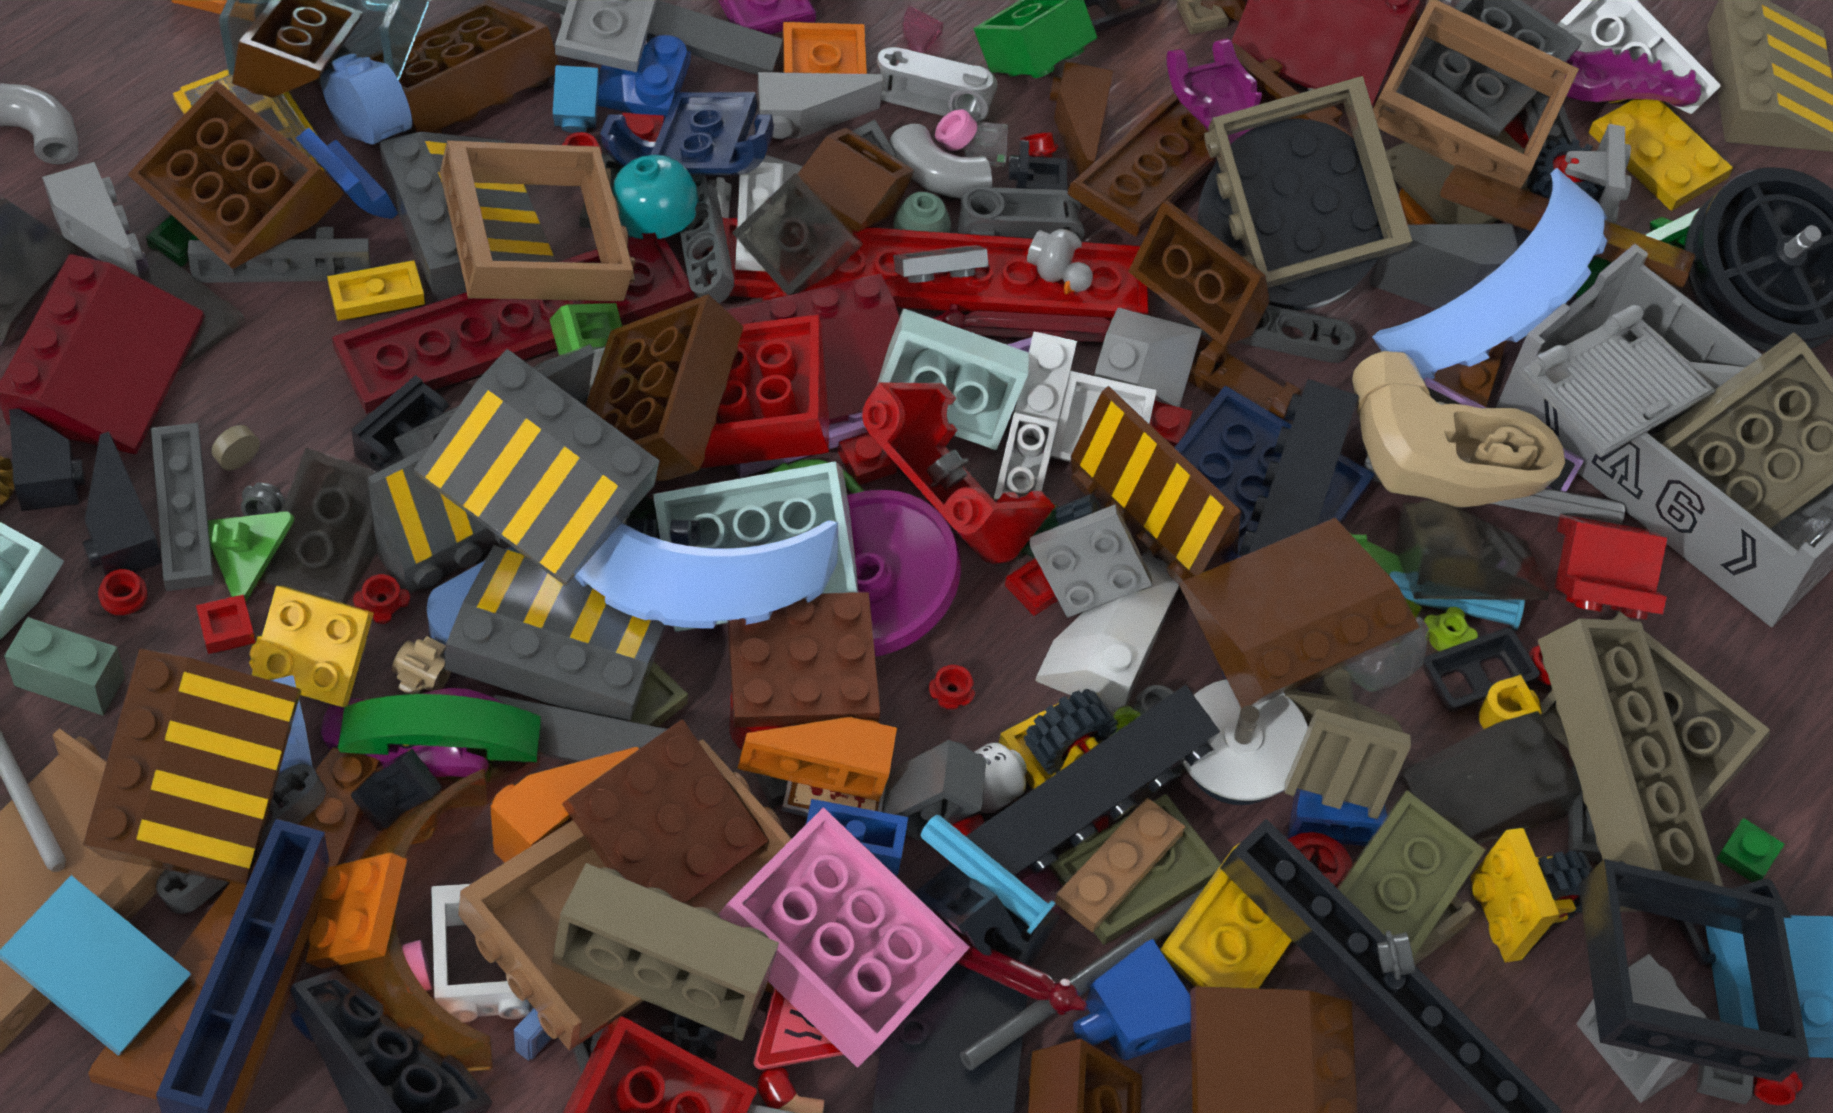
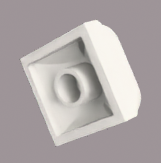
[1050,371,1157,462]

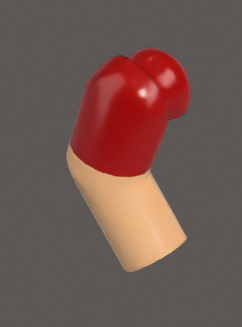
[757,1066,825,1113]

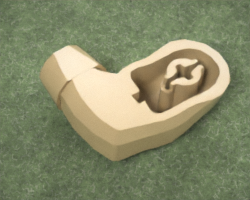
[1352,351,1565,507]

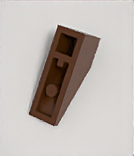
[1049,61,1113,177]

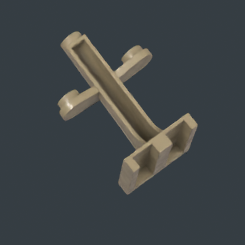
[1284,668,1411,819]

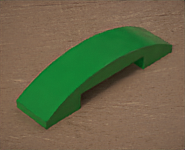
[338,694,541,762]

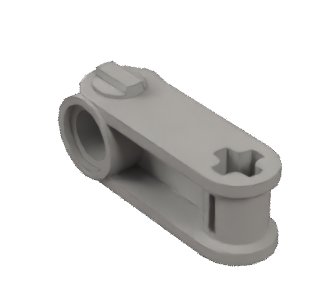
[877,47,998,122]

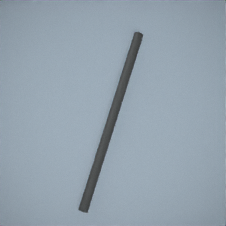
[960,885,1206,1070]

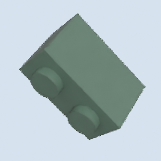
[4,617,125,715]

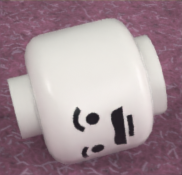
[974,743,1027,814]

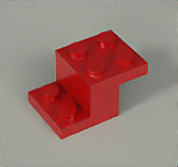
[1555,514,1667,620]

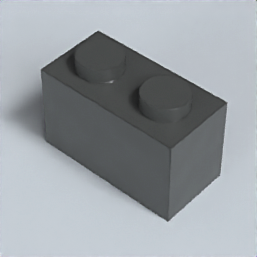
[882,740,987,841]

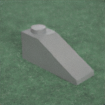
[757,72,883,139]

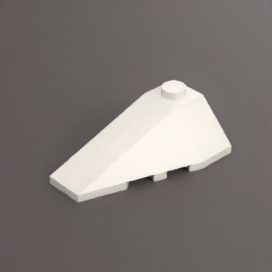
[1557,0,1721,114]
[1035,553,1180,716]

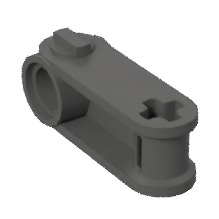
[957,186,1085,240]

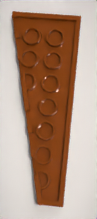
[88,747,381,1113]

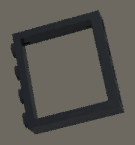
[1579,859,1809,1082]

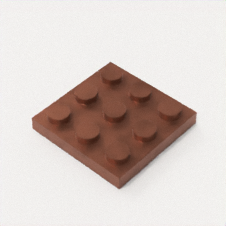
[727,592,880,727]
[562,719,768,903]

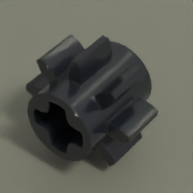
[660,1010,724,1060]

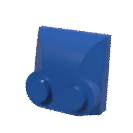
[598,35,691,120]

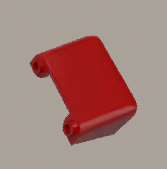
[862,382,1055,564]

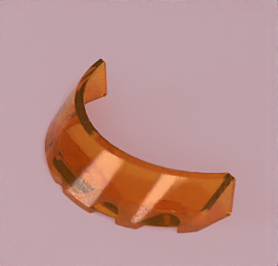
[340,769,493,1071]

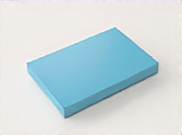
[0,875,191,1056]

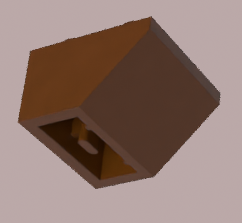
[789,127,914,232]

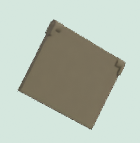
[1385,130,1532,224]

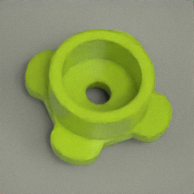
[1423,607,1478,651]

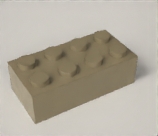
[552,863,779,1041]

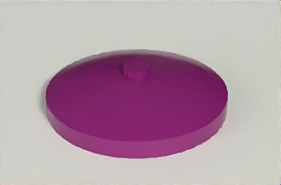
[847,490,961,657]

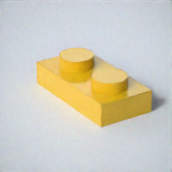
[327,260,425,321]

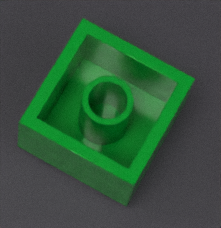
[973,0,1097,78]

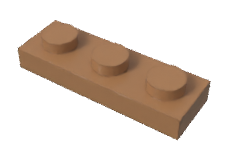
[1055,798,1185,933]

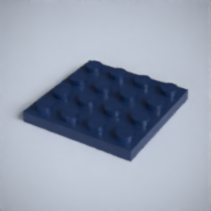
[1174,386,1375,558]

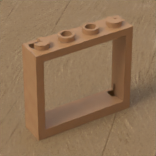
[1373,0,1579,188]
[440,141,635,301]

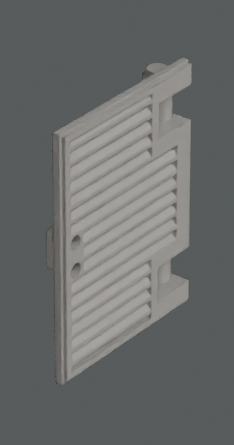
[1520,305,1716,456]

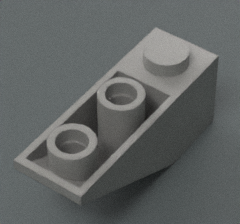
[42,162,143,278]

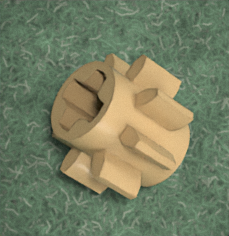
[392,636,451,694]

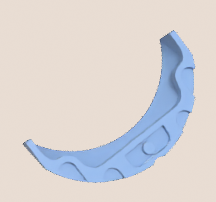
[1372,168,1607,380]
[574,520,838,628]

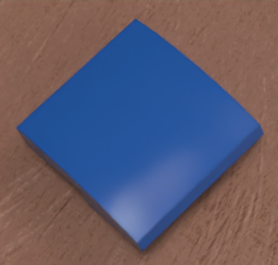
[296,128,398,219]

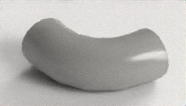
[0,83,78,164]
[889,124,992,199]

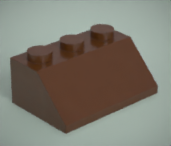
[232,0,363,98]
[1128,200,1270,347]
[1028,1039,1142,1113]

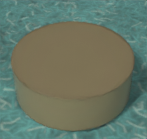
[212,425,260,470]

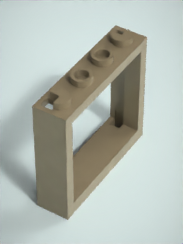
[1204,76,1412,288]

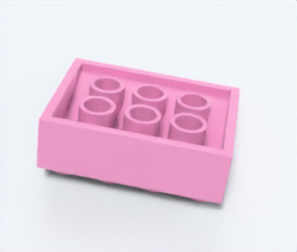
[718,807,970,1068]

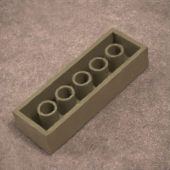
[1538,618,1723,912]

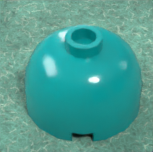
[612,154,699,239]

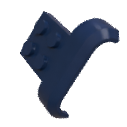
[600,92,774,175]

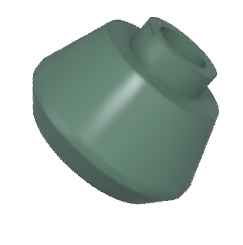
[893,192,951,233]

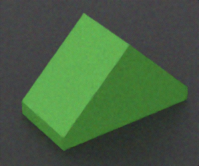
[549,303,622,355]

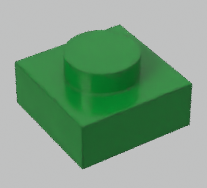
[1716,818,1785,882]

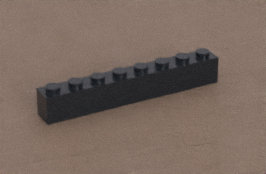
[1220,819,1562,1113]

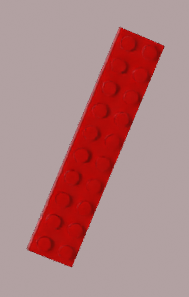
[722,217,1148,322]

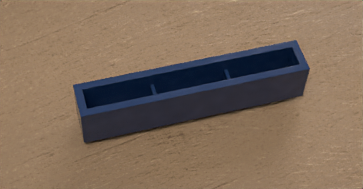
[156,819,329,1113]

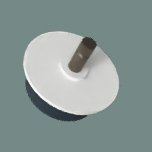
[1182,680,1308,805]

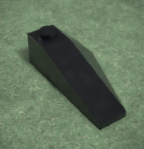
[290,970,493,1113]

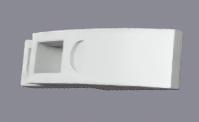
[994,331,1077,500]

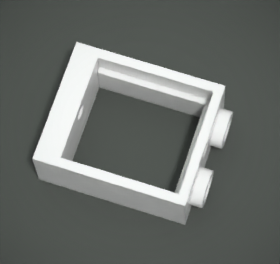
[431,884,534,1023]

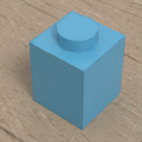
[553,65,599,133]

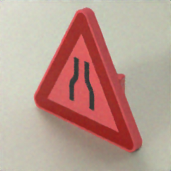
[753,987,844,1070]

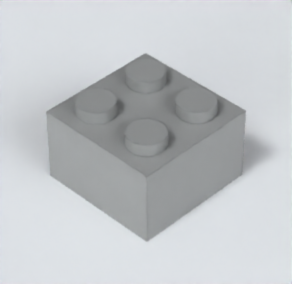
[1576,954,1707,1103]

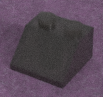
[732,173,863,295]

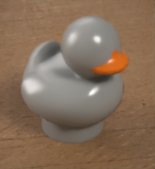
[1027,229,1093,294]

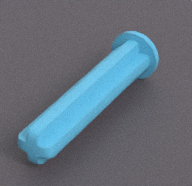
[1389,571,1525,631]
[921,815,1055,934]

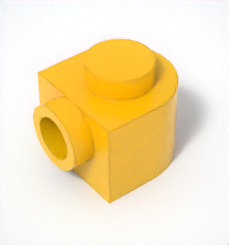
[1479,675,1542,739]

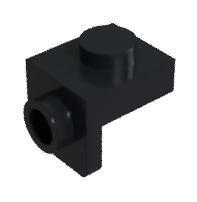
[1008,140,1067,190]
[351,749,442,832]

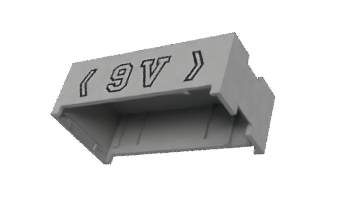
[1496,244,1833,627]

